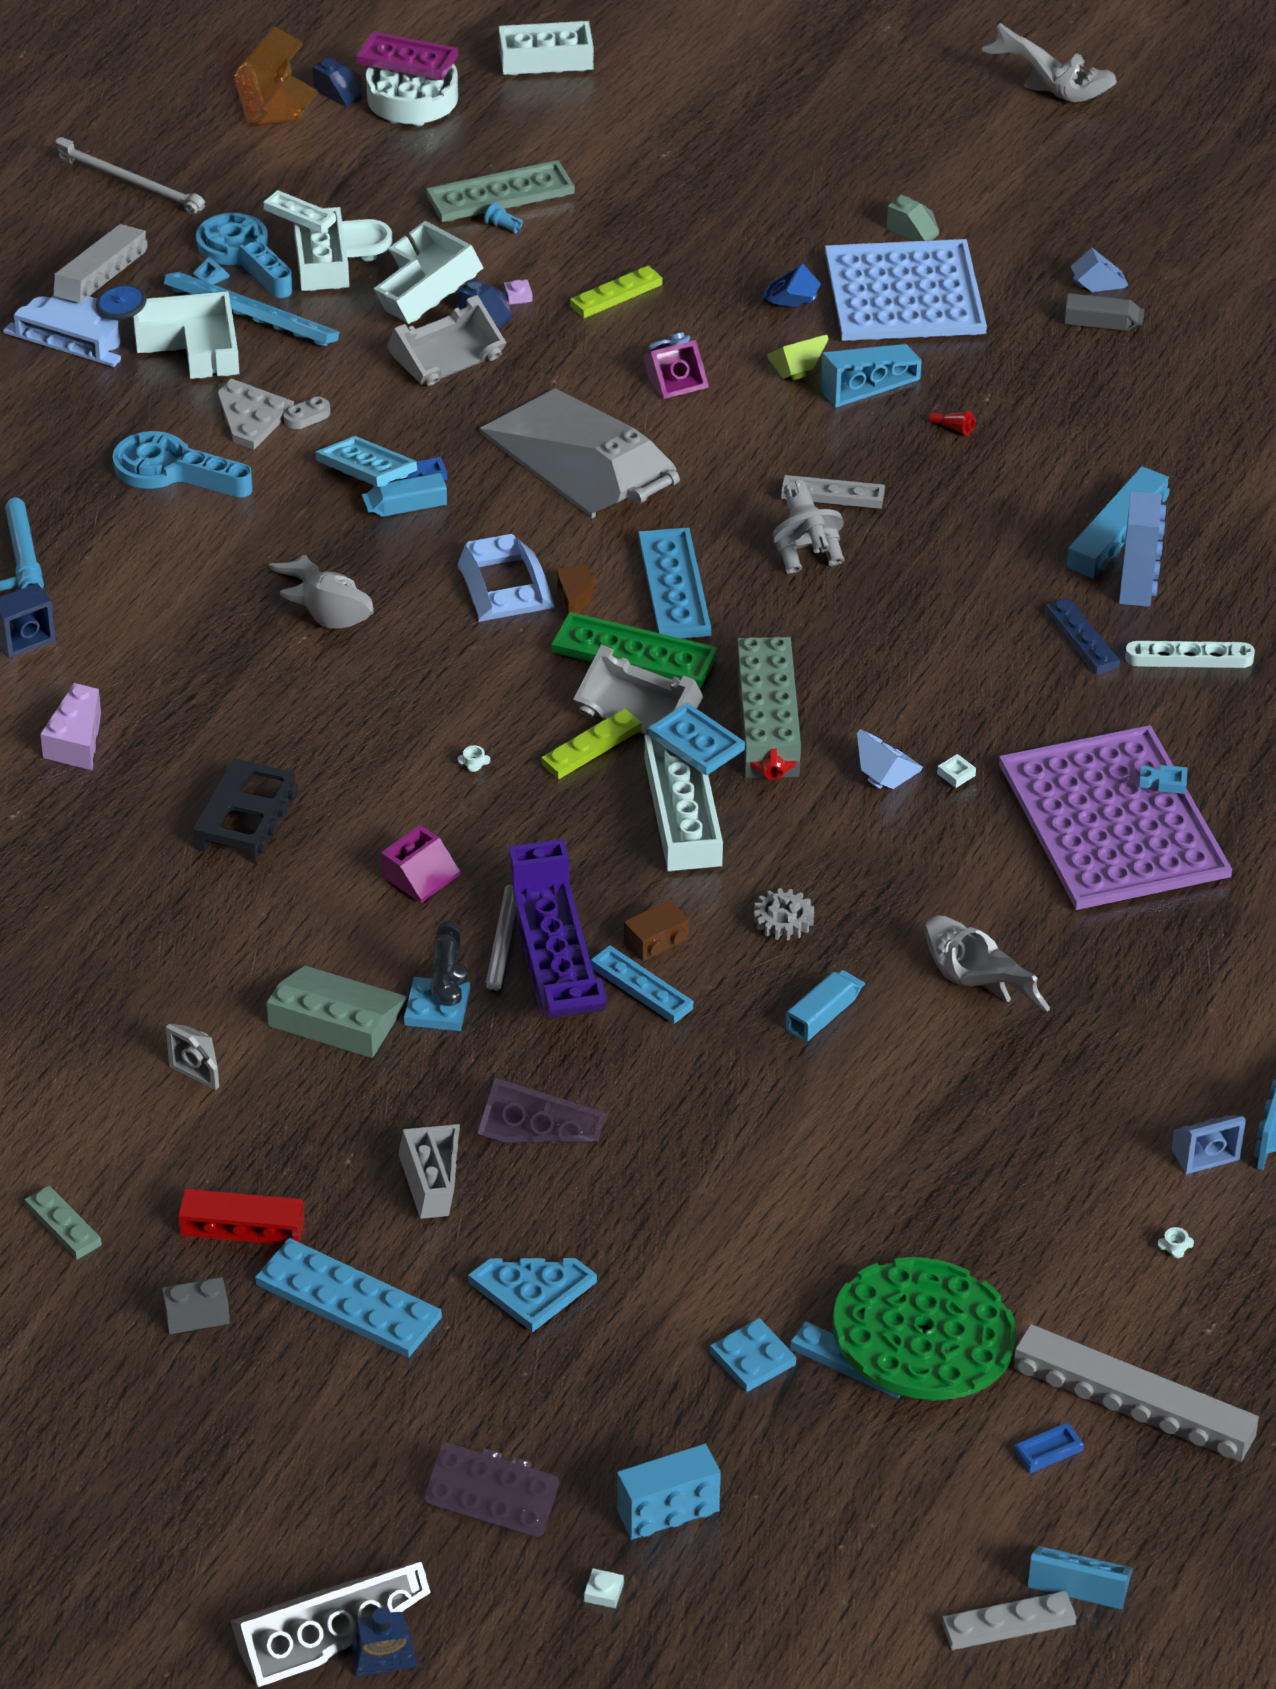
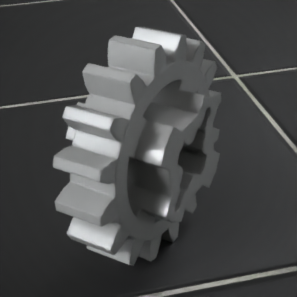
[754,888,814,940]

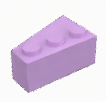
[40,683,101,770]

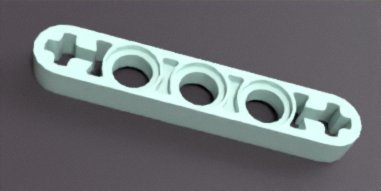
[1125,641,1255,668]

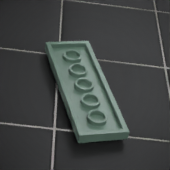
[426,160,574,222]

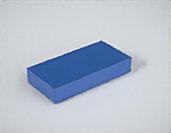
[1014,1422,1084,1473]

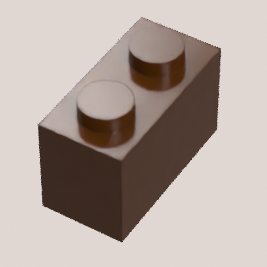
[624,900,689,961]

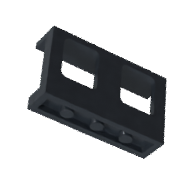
[193,758,299,864]

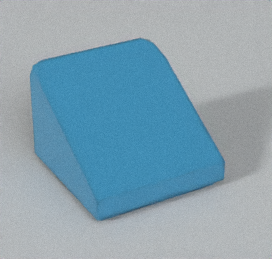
[193,257,230,284]

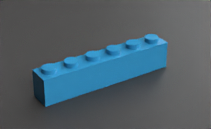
[1066,466,1170,579]

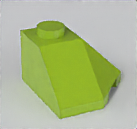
[767,335,828,381]

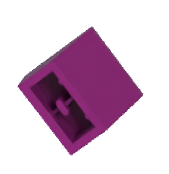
[381,825,460,903]

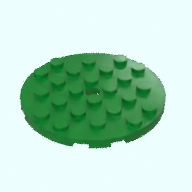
[832,1257,1016,1401]

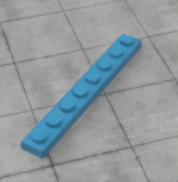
[164,272,339,346]

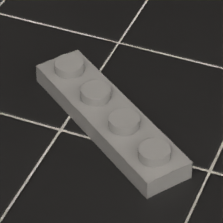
[781,475,885,509]
[942,1591,1076,1650]

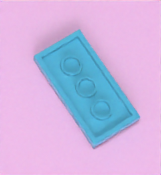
[315,436,417,487]

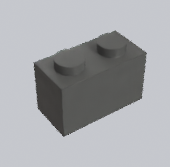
[162,1277,230,1334]

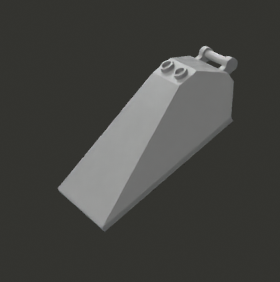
[479,388,680,518]

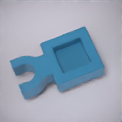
[1139,765,1187,794]

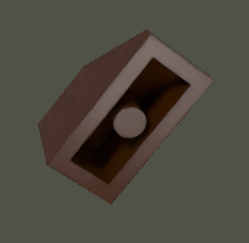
[556,564,597,616]

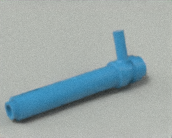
[0,498,44,591]

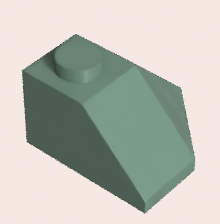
[887,195,939,241]

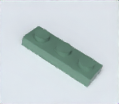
[25,1185,102,1260]

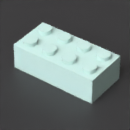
[499,21,593,75]

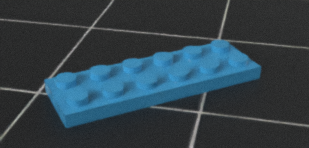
[638,528,711,638]
[256,1238,442,1358]

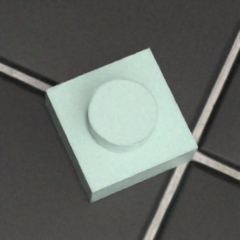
[937,754,976,788]
[584,1569,624,1608]

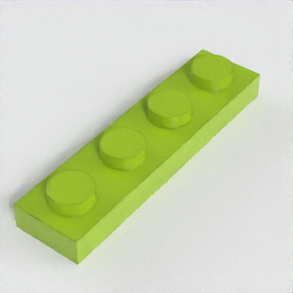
[570,266,662,318]
[541,708,642,780]

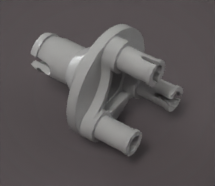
[773,480,845,574]

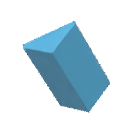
[1028,1546,1132,1609]

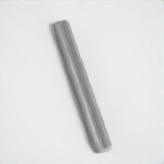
[486,885,516,991]

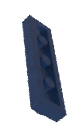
[1046,597,1120,675]

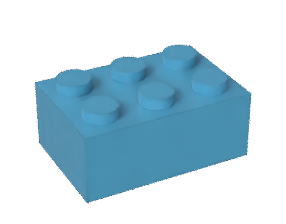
[617,1444,721,1540]

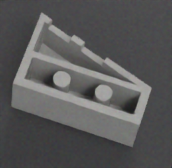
[399,1124,460,1219]

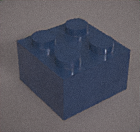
[0,583,56,658]

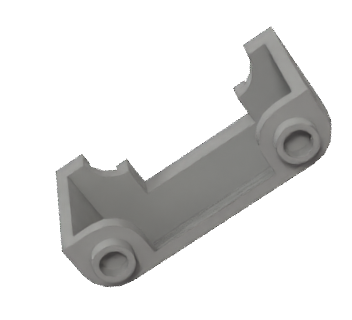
[387,295,506,386]
[573,645,703,735]

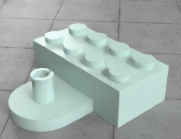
[293,207,392,291]

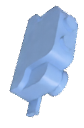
[3,295,121,367]

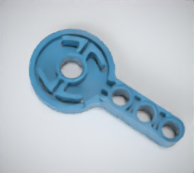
[196,213,292,298]
[113,431,253,497]

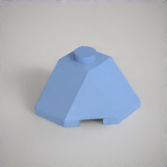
[857,729,923,789]

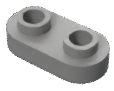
[284,397,330,429]

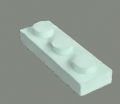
[264,190,336,233]

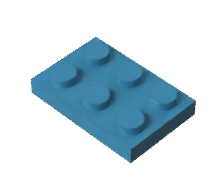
[649,703,745,776]

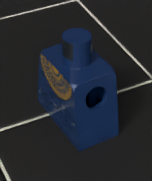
[351,1608,418,1677]

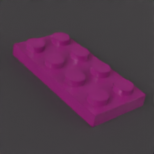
[356,32,458,80]

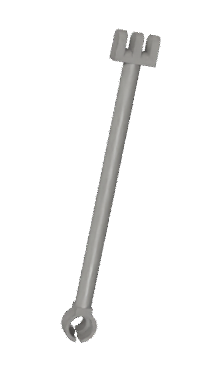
[56,137,205,215]

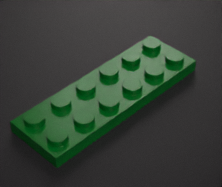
[552,612,718,688]

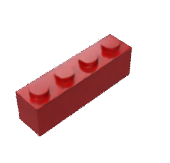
[179,1189,305,1245]

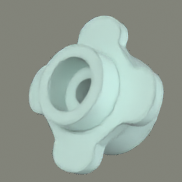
[458,746,490,772]
[1158,1227,1194,1258]

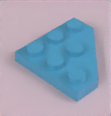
[468,1258,597,1332]

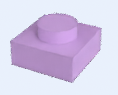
[504,280,532,305]

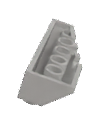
[231,1561,430,1687]

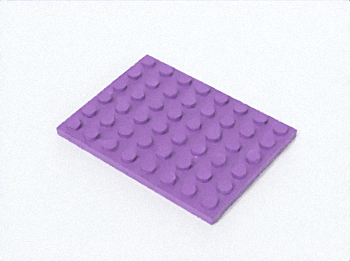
[999,725,1232,910]

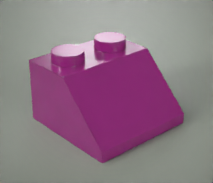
[643,340,709,399]

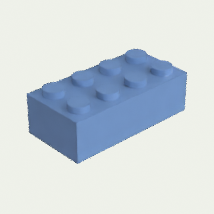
[1119,491,1166,607]

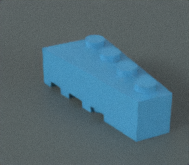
[821,344,921,408]

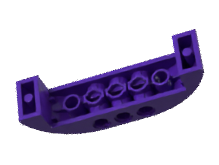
[509,839,606,1019]

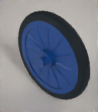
[96,284,147,320]

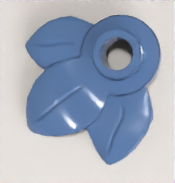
[648,332,690,351]

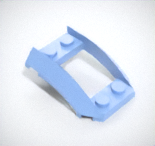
[457,534,554,622]

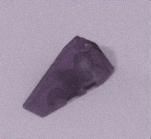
[477,1076,607,1142]

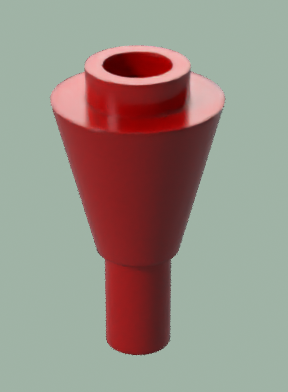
[929,411,976,436]

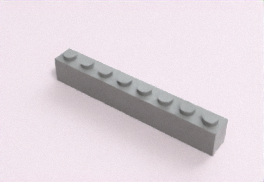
[1014,1324,1259,1462]

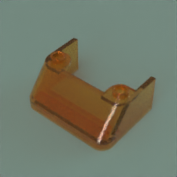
[235,26,318,126]

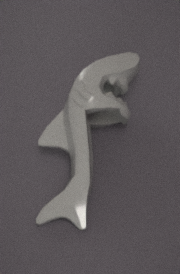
[982,23,1117,102]
[269,555,374,629]
[925,915,1050,1012]

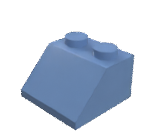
[1171,1115,1246,1174]

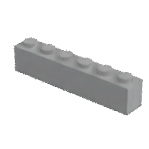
[54,224,147,303]

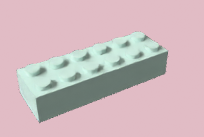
[644,735,723,871]

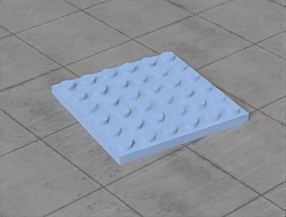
[825,239,987,341]

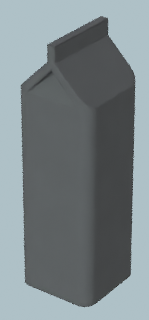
[1065,293,1144,331]

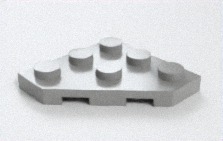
[218,379,294,450]

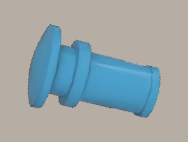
[484,202,523,234]

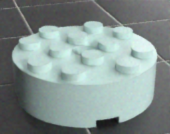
[366,64,458,126]

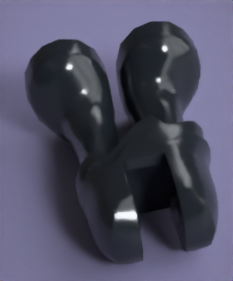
[430,921,468,1006]

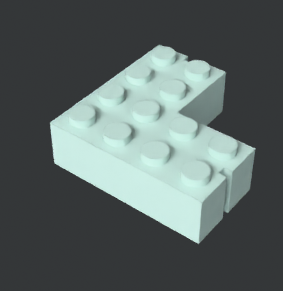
[374,221,483,324]
[133,292,239,379]

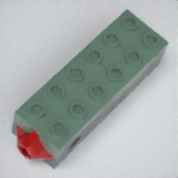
[737,637,801,780]

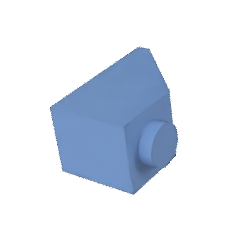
[1071,248,1128,292]

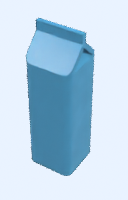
[362,473,447,517]
[786,970,865,1042]

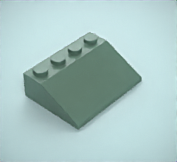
[267,966,408,1058]

